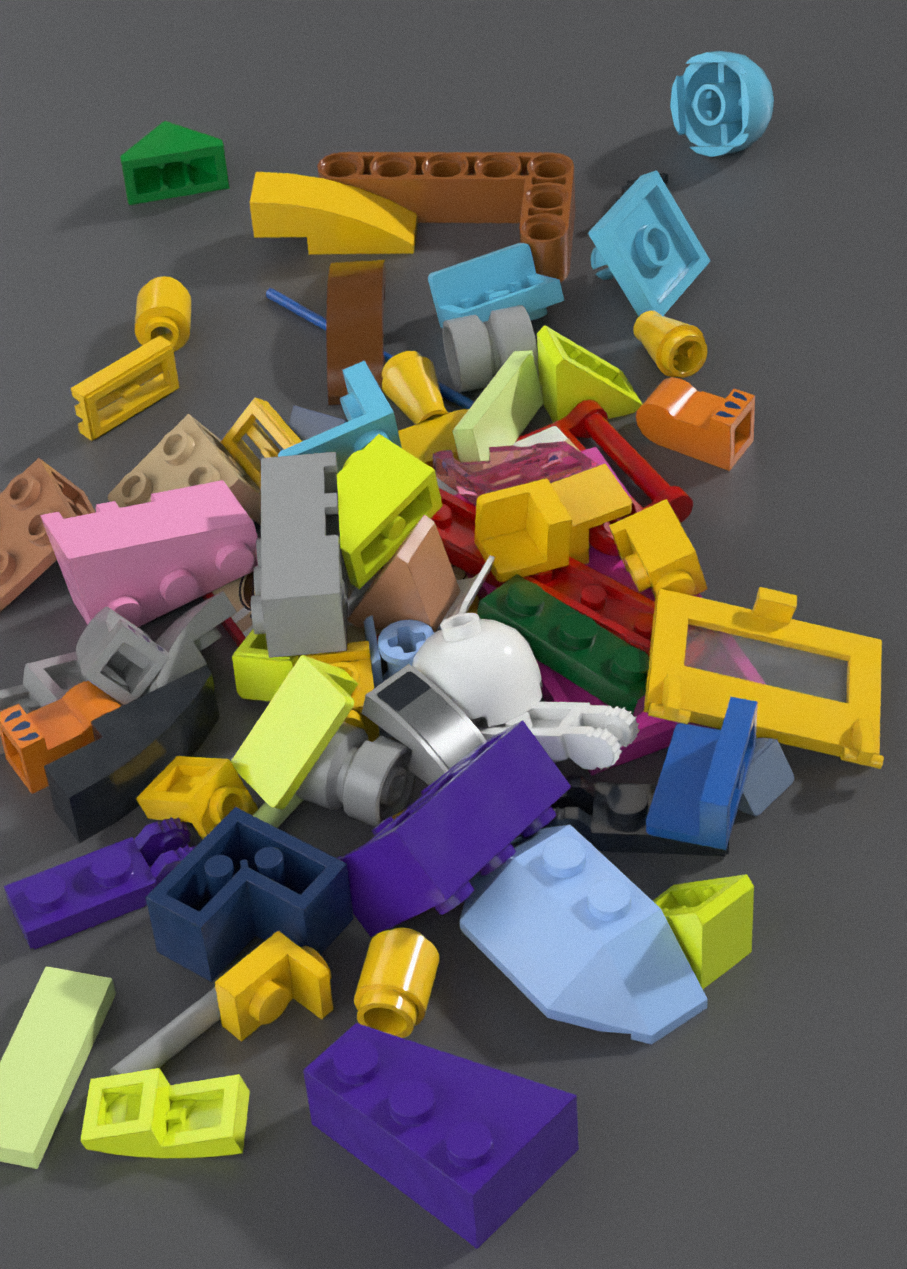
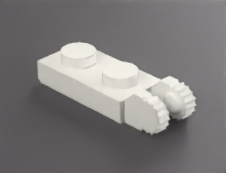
[470,702,640,770]

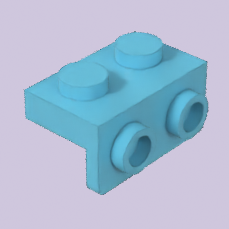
[428,243,564,328]

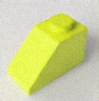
[337,434,443,590]

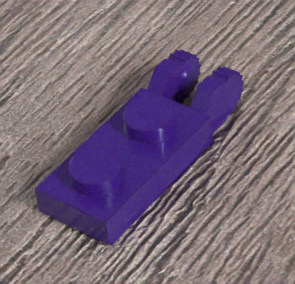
[4,817,195,950]

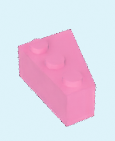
[40,480,258,627]

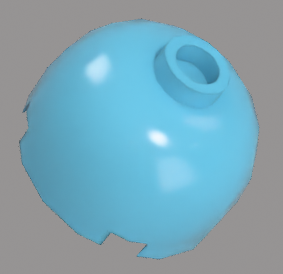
[670,51,774,157]

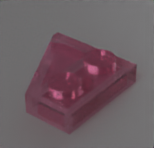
[433,441,600,506]

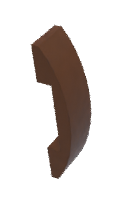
[326,259,386,405]

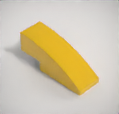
[249,172,418,255]

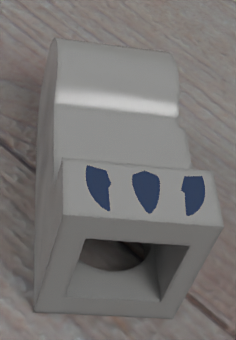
[76,607,170,705]

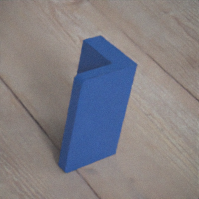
[646,697,758,850]

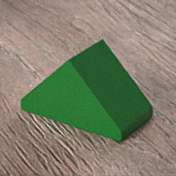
[120,121,230,205]

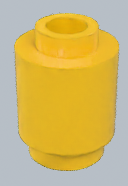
[135,276,192,352]
[354,928,439,1038]

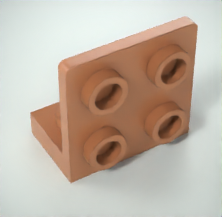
[0,458,96,612]

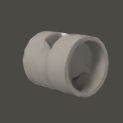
[442,305,538,393]
[296,722,417,827]

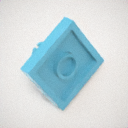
[588,170,710,316]

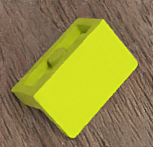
[231,655,358,810]

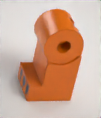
[636,377,755,471]
[0,681,122,794]

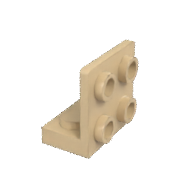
[108,414,261,526]

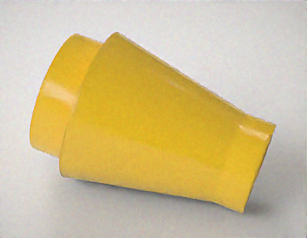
[633,310,708,378]
[382,351,448,425]

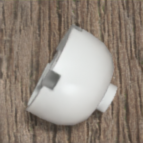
[412,613,543,728]

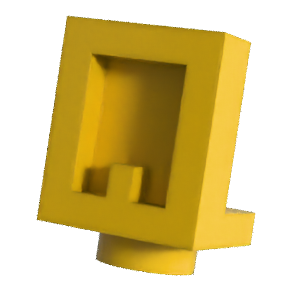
[136,756,258,840]
[215,931,333,1042]

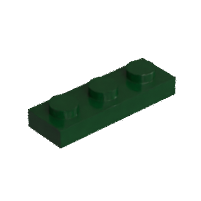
[477,574,649,717]

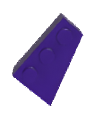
[337,720,571,937]
[303,1023,579,1249]

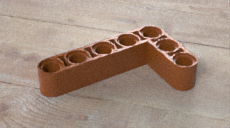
[317,152,575,283]

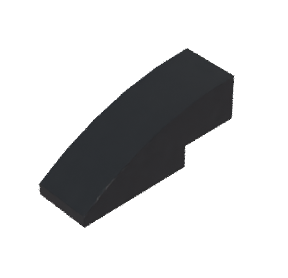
[44,665,220,843]

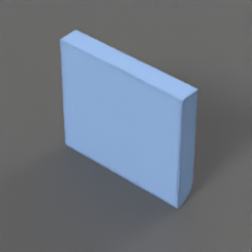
[364,615,383,688]

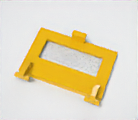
[644,587,884,769]

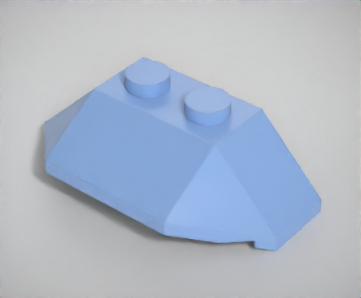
[459,825,708,1045]

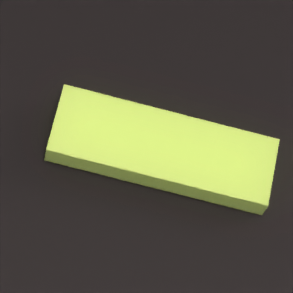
[453,350,544,483]
[0,966,116,1169]

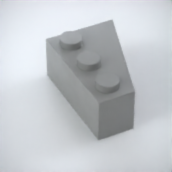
[251,452,349,658]

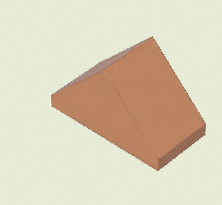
[348,515,461,633]

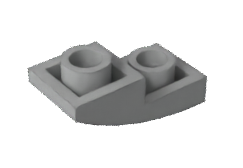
[139,591,236,698]

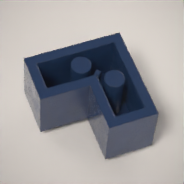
[146,807,354,982]

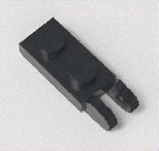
[542,775,729,856]

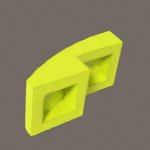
[80,1068,250,1158]

